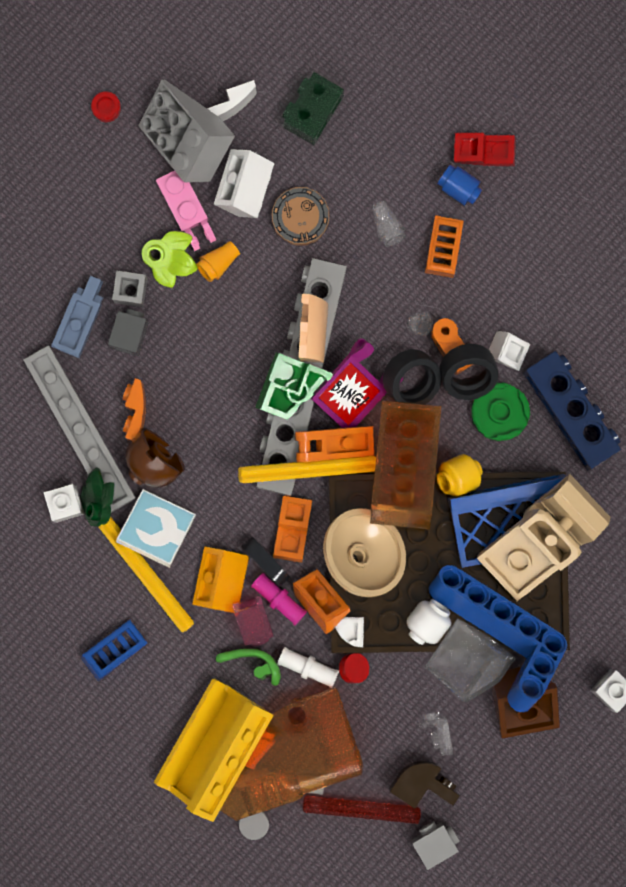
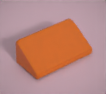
[293,569,350,634]

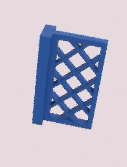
[447,474,566,568]

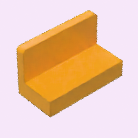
[192,546,249,613]

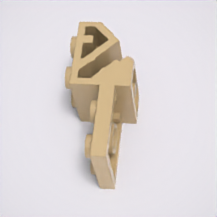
[477,474,611,601]

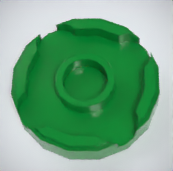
[471,383,530,442]

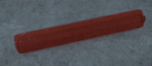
[303,796,421,824]

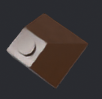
[490,667,560,739]

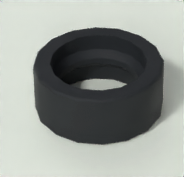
[440,344,498,400]
[382,349,442,409]

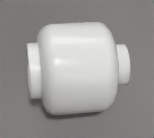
[407,599,451,645]

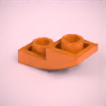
[123,378,146,441]

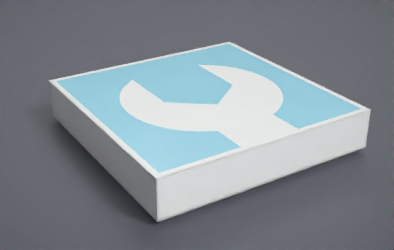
[116,489,196,568]

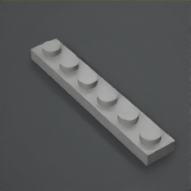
[23,345,136,513]

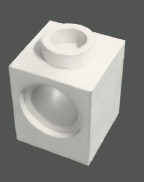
[44,484,85,523]
[590,669,626,713]

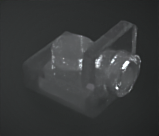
[417,712,453,756]

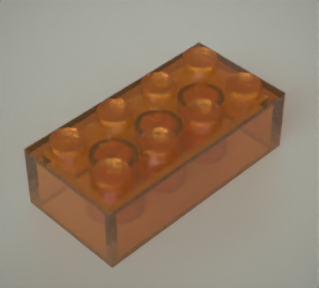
[370,401,442,529]

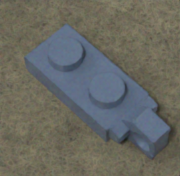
[51,276,103,359]

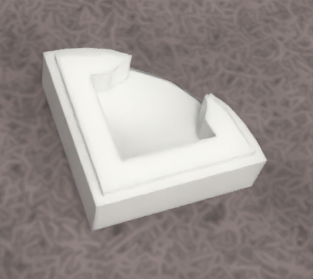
[335,617,364,648]

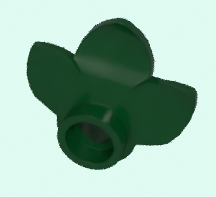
[81,467,115,527]

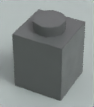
[108,309,149,357]

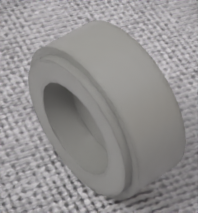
[239,809,269,840]

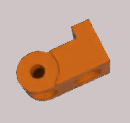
[431,318,473,375]

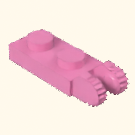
[156,170,216,251]

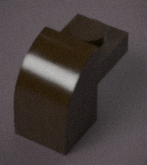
[389,761,460,809]

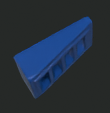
[81,620,148,681]

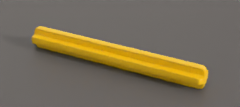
[238,456,378,483]
[99,516,194,632]

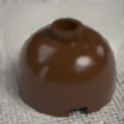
[126,429,185,488]

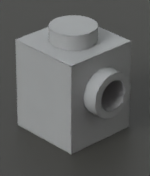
[411,821,460,870]

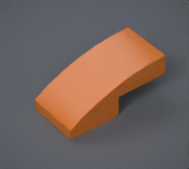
[273,496,312,563]

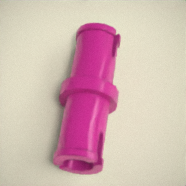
[251,573,307,626]

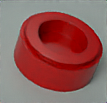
[91,91,121,122]
[339,653,369,684]

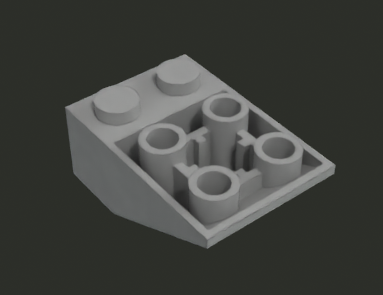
[138,80,235,182]

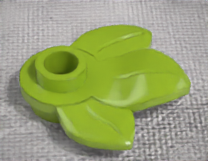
[141,231,198,288]

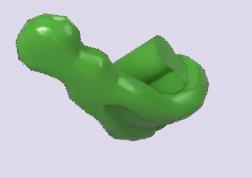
[215,648,281,686]

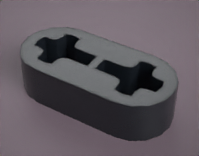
[242,537,290,587]

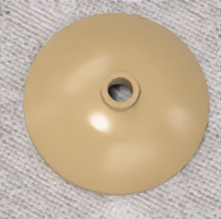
[323,508,406,597]

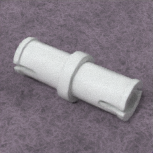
[277,647,339,688]

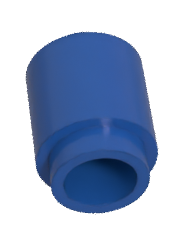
[437,164,482,206]

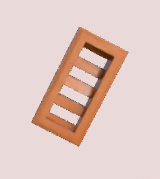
[425,215,464,278]

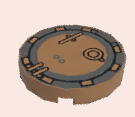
[272,187,329,246]

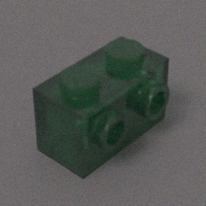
[282,72,344,145]

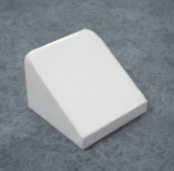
[489,331,530,371]

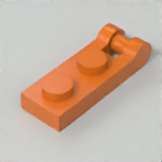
[295,426,374,462]

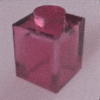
[233,595,274,646]

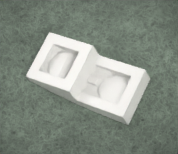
[207,80,257,121]

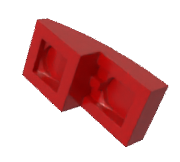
[454,133,516,166]

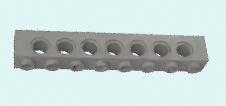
[256,258,347,497]

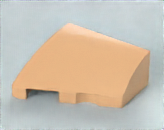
[299,294,328,363]

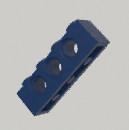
[523,351,621,471]

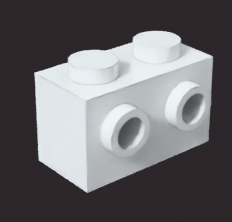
[214,149,274,218]

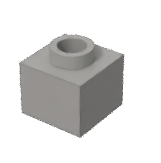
[112,271,148,307]

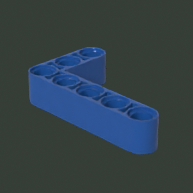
[429,565,567,712]

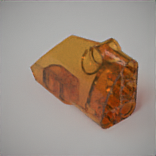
[220,687,364,821]

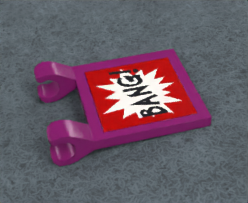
[311,338,403,428]

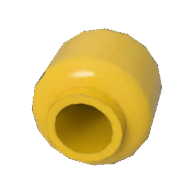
[437,454,483,497]

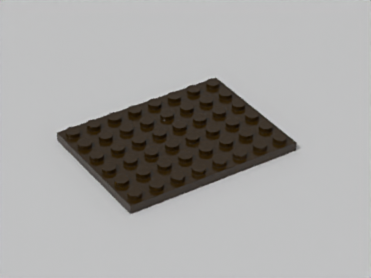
[329,472,570,653]

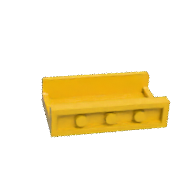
[154,679,274,822]

